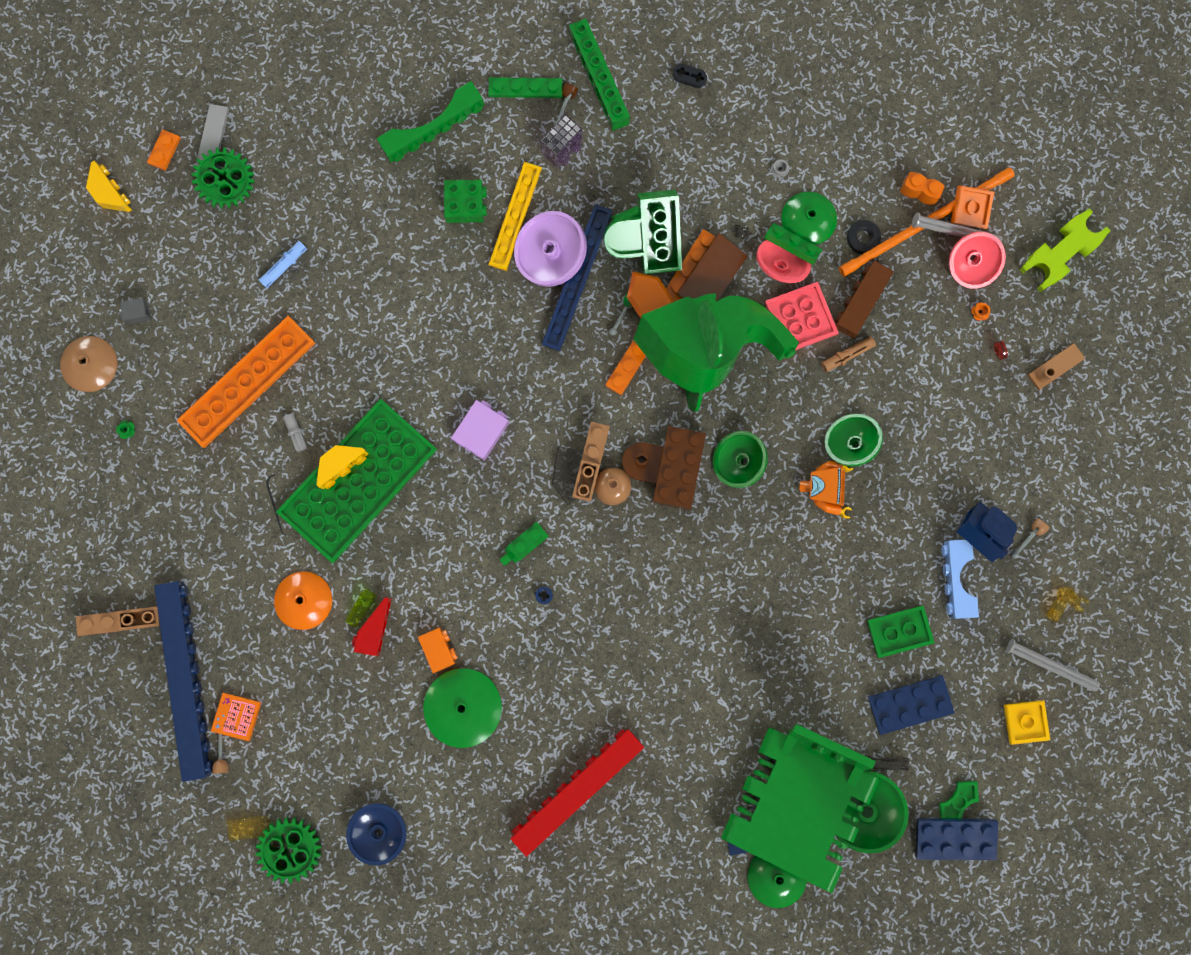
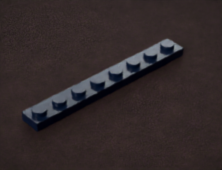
[542,204,613,352]

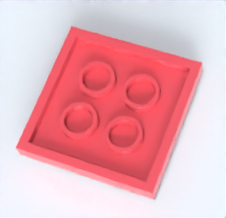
[764,282,839,350]

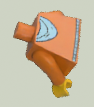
[800,461,853,518]

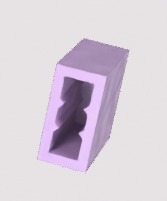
[451,400,509,461]

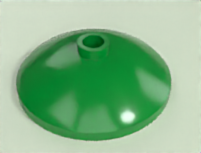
[781,191,837,245]
[825,414,883,467]
[713,431,768,488]
[747,856,807,908]

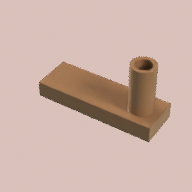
[1027,343,1085,391]

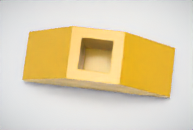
[86,161,132,212]
[316,445,369,489]

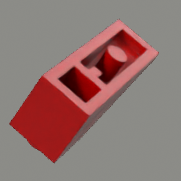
[352,597,392,656]

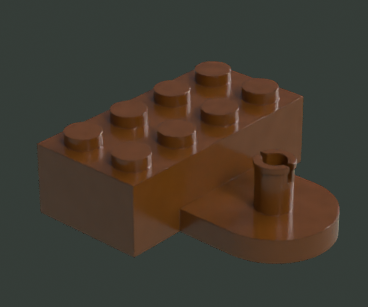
[622,426,706,511]

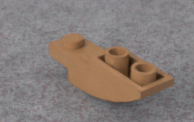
[572,421,610,502]
[76,607,160,636]

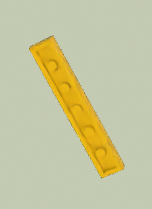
[489,162,542,271]

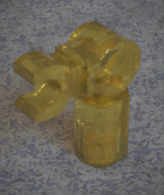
[1045,587,1089,622]

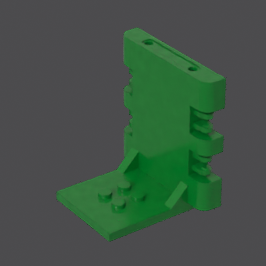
[720,724,879,894]

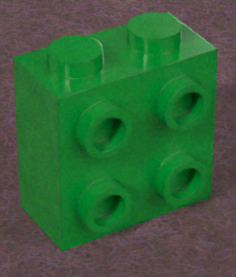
[444,180,487,223]

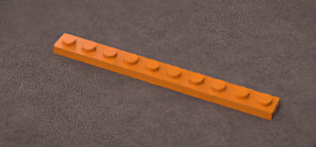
[605,229,715,396]

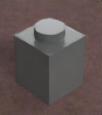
[119,298,151,324]

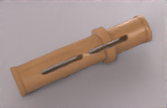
[821,336,876,373]

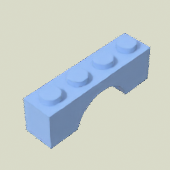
[941,540,979,619]

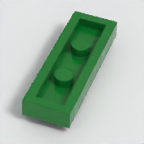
[764,223,823,265]

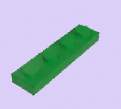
[488,77,562,98]

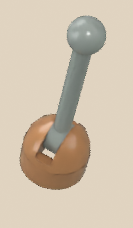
[1011,518,1049,559]
[212,734,229,774]

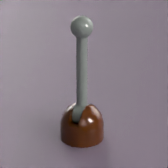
[553,83,578,127]

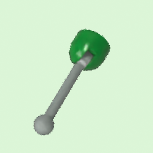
[609,292,633,335]

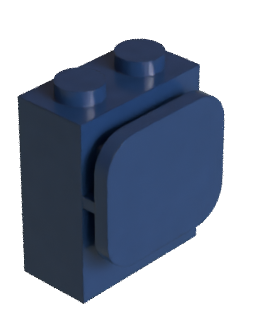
[956,501,1017,562]

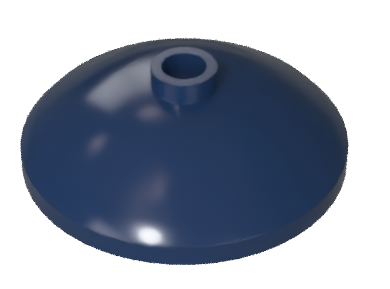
[346,803,407,865]

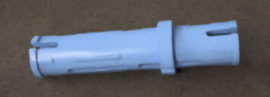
[259,240,307,289]

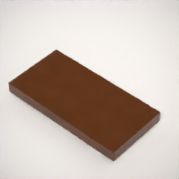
[676,233,747,301]

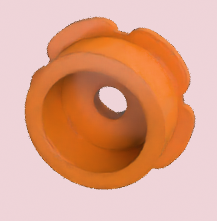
[971,302,990,321]

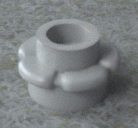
[771,159,789,178]

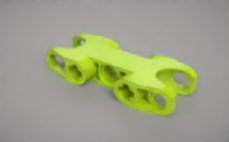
[1020,208,1111,292]

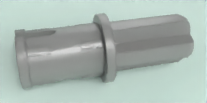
[283,413,307,452]

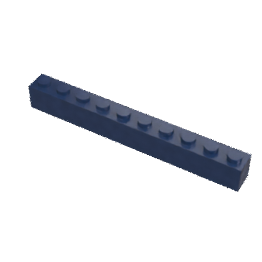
[154,581,213,782]

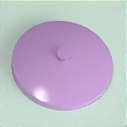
[514,211,587,287]

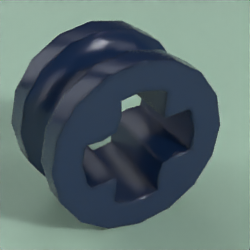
[535,587,553,604]

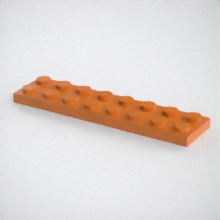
[176,316,316,448]

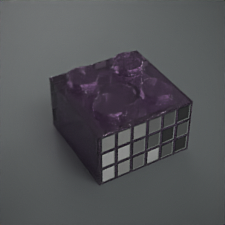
[540,114,583,169]

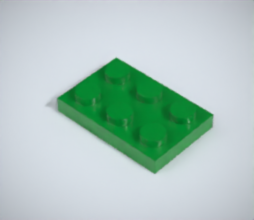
[866,605,935,658]

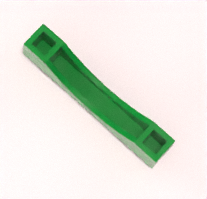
[376,81,484,163]

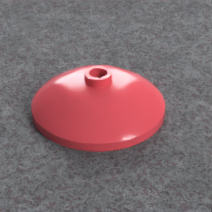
[949,232,1006,289]
[756,240,811,283]

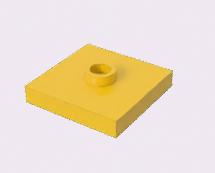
[1004,700,1050,745]

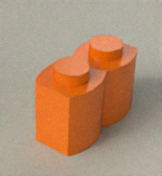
[900,172,945,205]

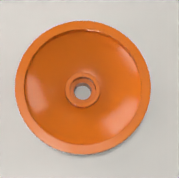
[274,572,332,630]

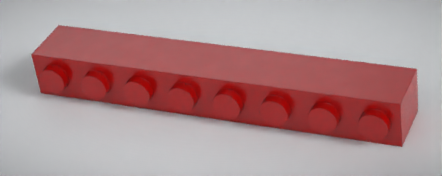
[510,728,645,857]

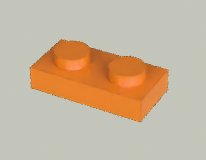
[147,129,181,171]

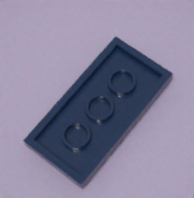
[867,675,955,735]
[916,818,998,860]

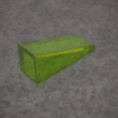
[345,589,376,628]

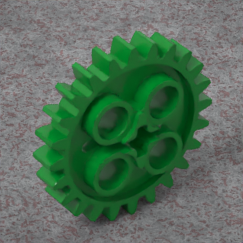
[191,147,255,209]
[255,816,322,884]

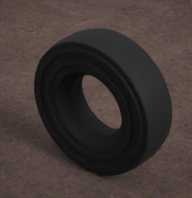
[847,220,881,254]

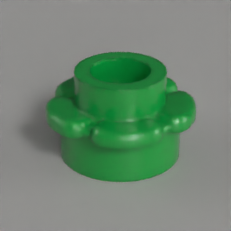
[116,420,135,439]

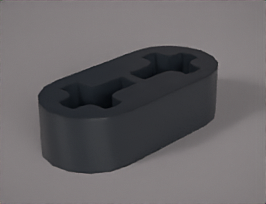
[673,64,707,88]

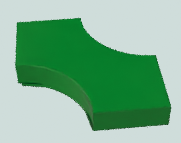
[939,781,979,819]

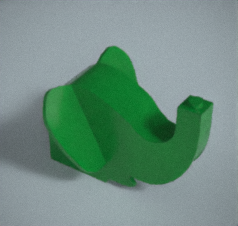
[633,293,799,412]

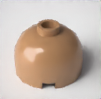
[594,467,632,506]

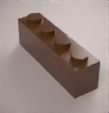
[834,260,894,339]

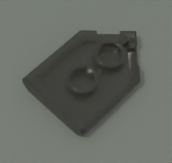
[551,446,584,506]

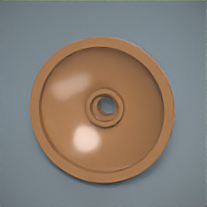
[60,336,118,392]

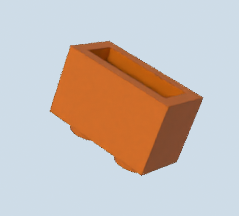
[418,628,458,673]

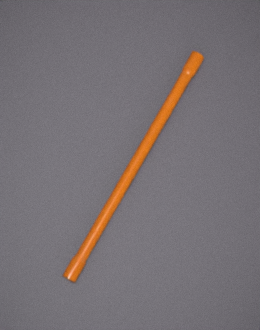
[838,167,1015,277]

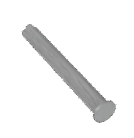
[912,212,1003,243]
[1006,639,1100,691]

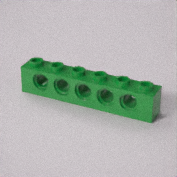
[569,18,630,131]

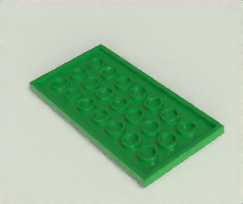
[276,399,437,564]

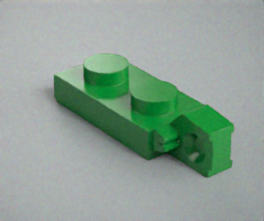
[500,522,549,566]

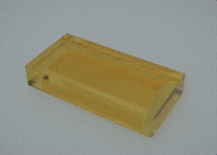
[227,815,270,841]

